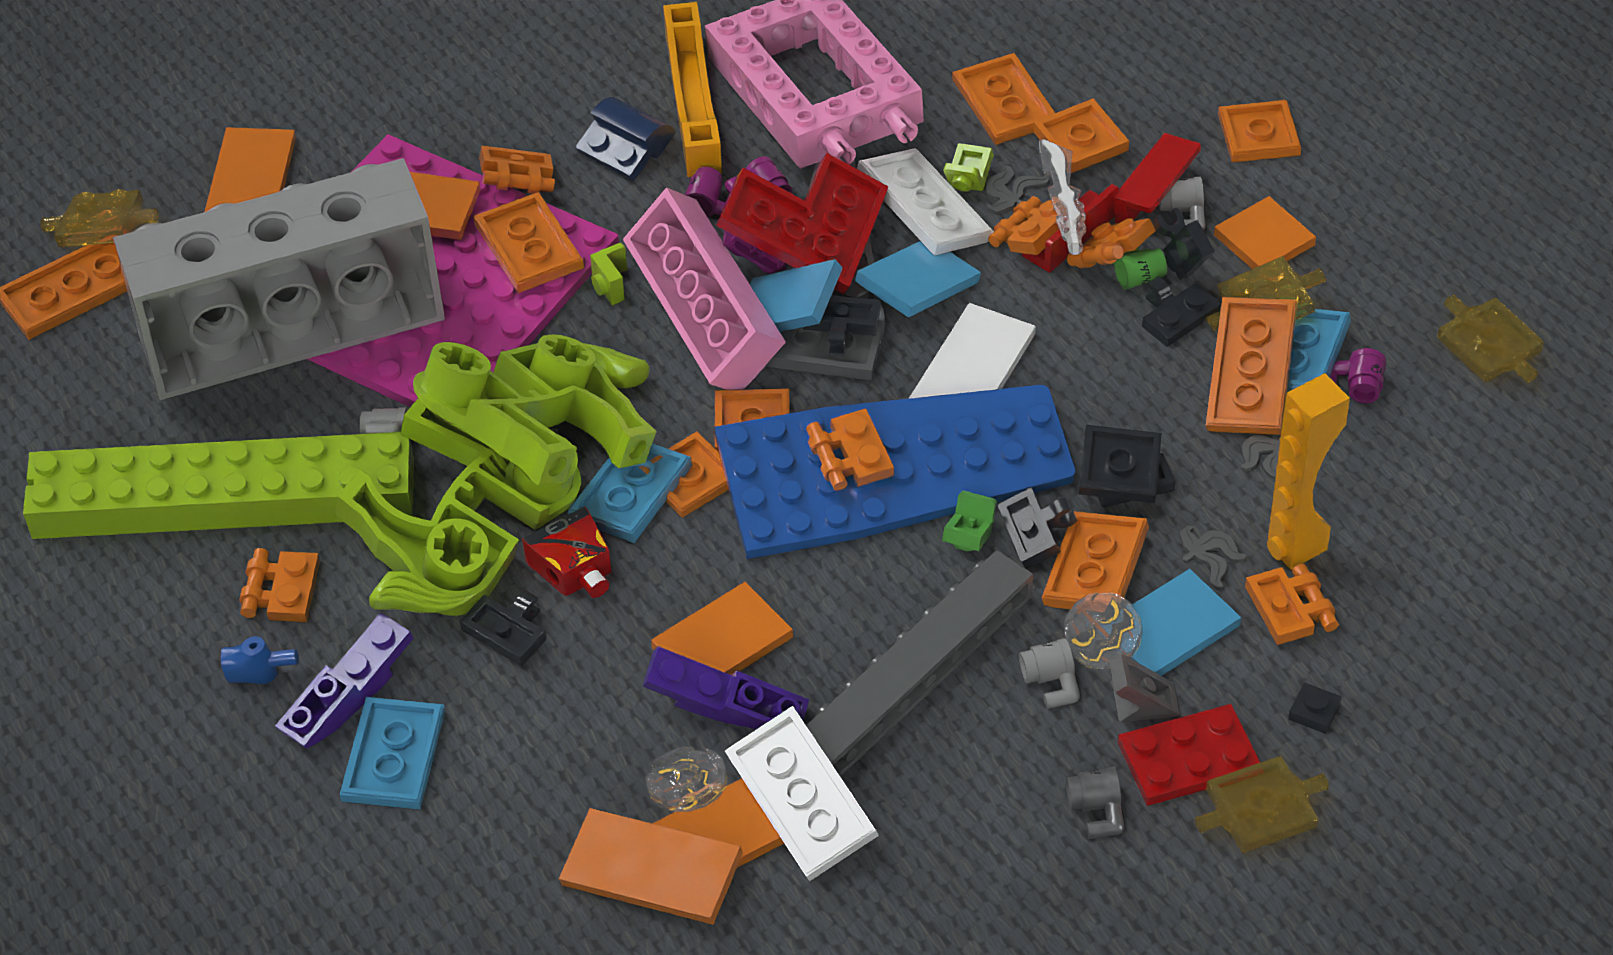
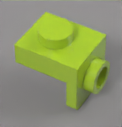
[943,143,994,191]
[590,243,627,305]

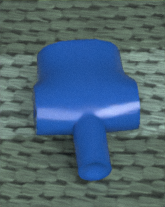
[221,636,299,684]

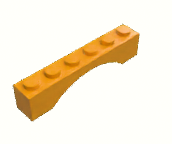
[663,2,722,177]
[1267,373,1350,570]

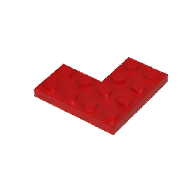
[716,153,889,295]

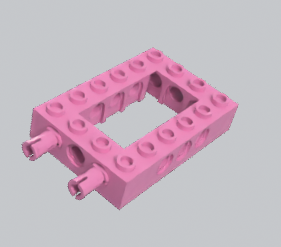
[705,0,924,169]

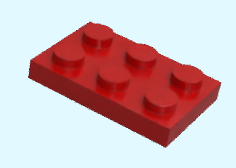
[1118,704,1262,806]

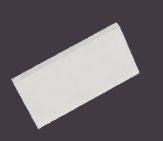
[857,148,994,256]
[909,303,1036,398]
[725,706,879,881]

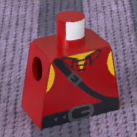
[522,506,611,598]

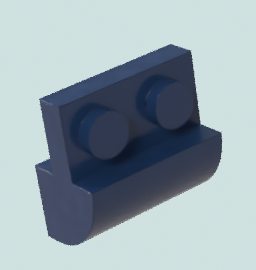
[575,97,676,181]

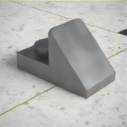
[1109,653,1180,722]

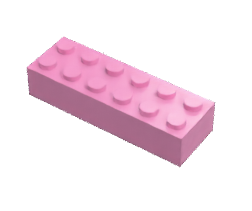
[623,187,786,390]

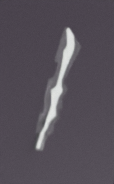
[1039,140,1086,255]

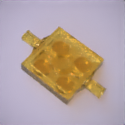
[40,189,159,247]
[1206,256,1326,331]
[1437,294,1544,383]
[1195,756,1329,853]

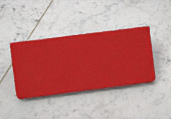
[1113,133,1201,223]
[1022,184,1119,273]

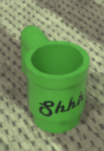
[1112,247,1167,290]

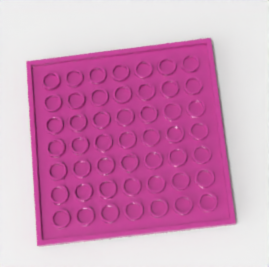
[308,134,619,407]

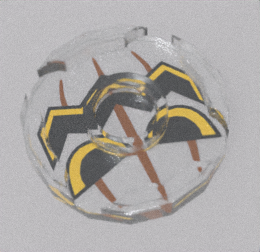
[1064,592,1143,671]
[645,746,728,812]

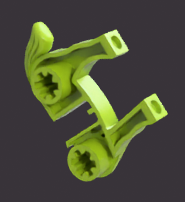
[413,334,657,486]
[335,398,581,616]

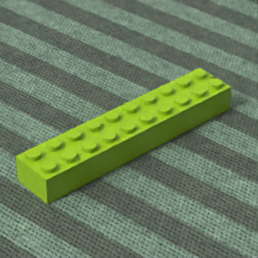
[23,432,414,539]

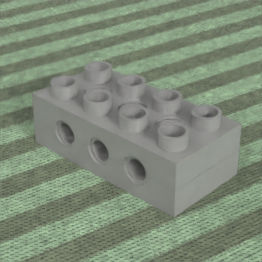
[113,158,445,400]

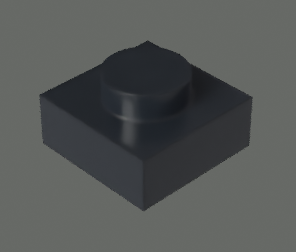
[1288,682,1342,734]

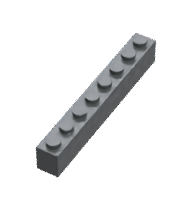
[806,550,1033,776]

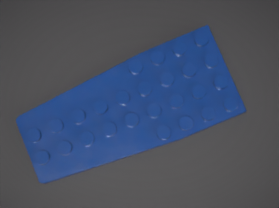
[715,385,1075,559]

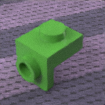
[942,491,997,551]

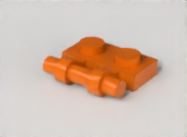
[479,145,555,194]
[988,196,1077,255]
[1067,218,1156,269]
[806,408,894,491]
[239,548,320,622]
[1245,564,1339,645]

